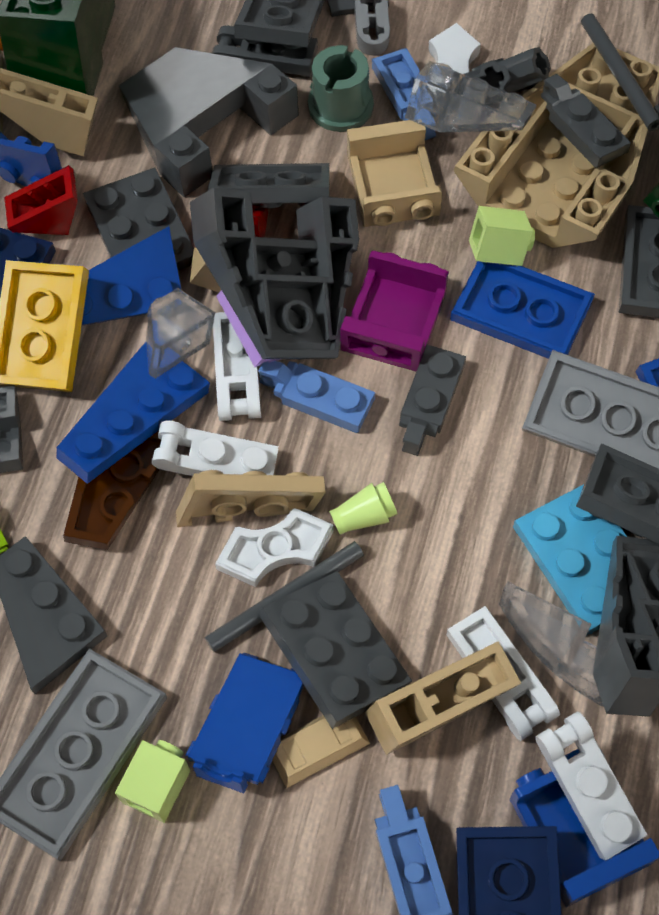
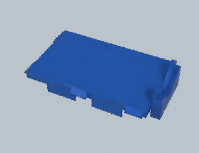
[185,653,304,794]

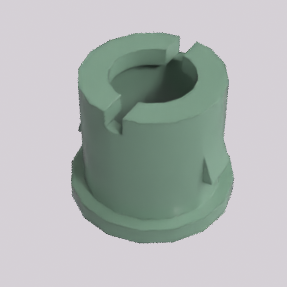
[307,45,374,132]

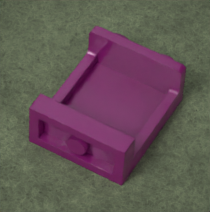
[340,250,449,372]

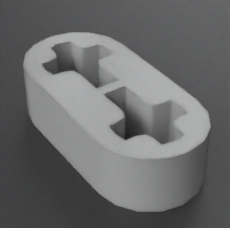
[354,0,390,56]

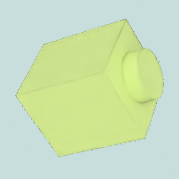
[469,206,535,266]
[115,740,191,823]

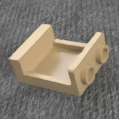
[347,118,442,227]

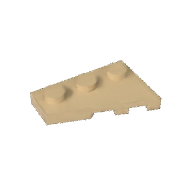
[176,470,326,527]

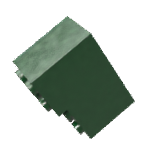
[0,0,115,96]

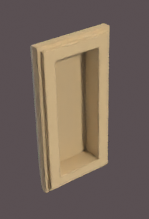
[272,716,370,789]

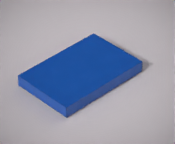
[450,261,595,359]

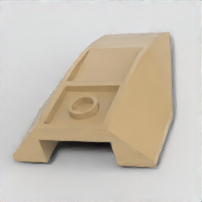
[454,43,659,248]

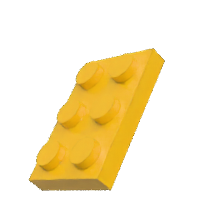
[0,260,89,392]

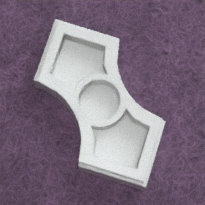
[426,23,481,101]
[215,508,334,587]

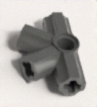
[437,47,551,114]

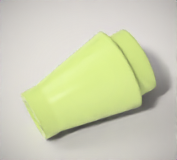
[330,482,398,535]

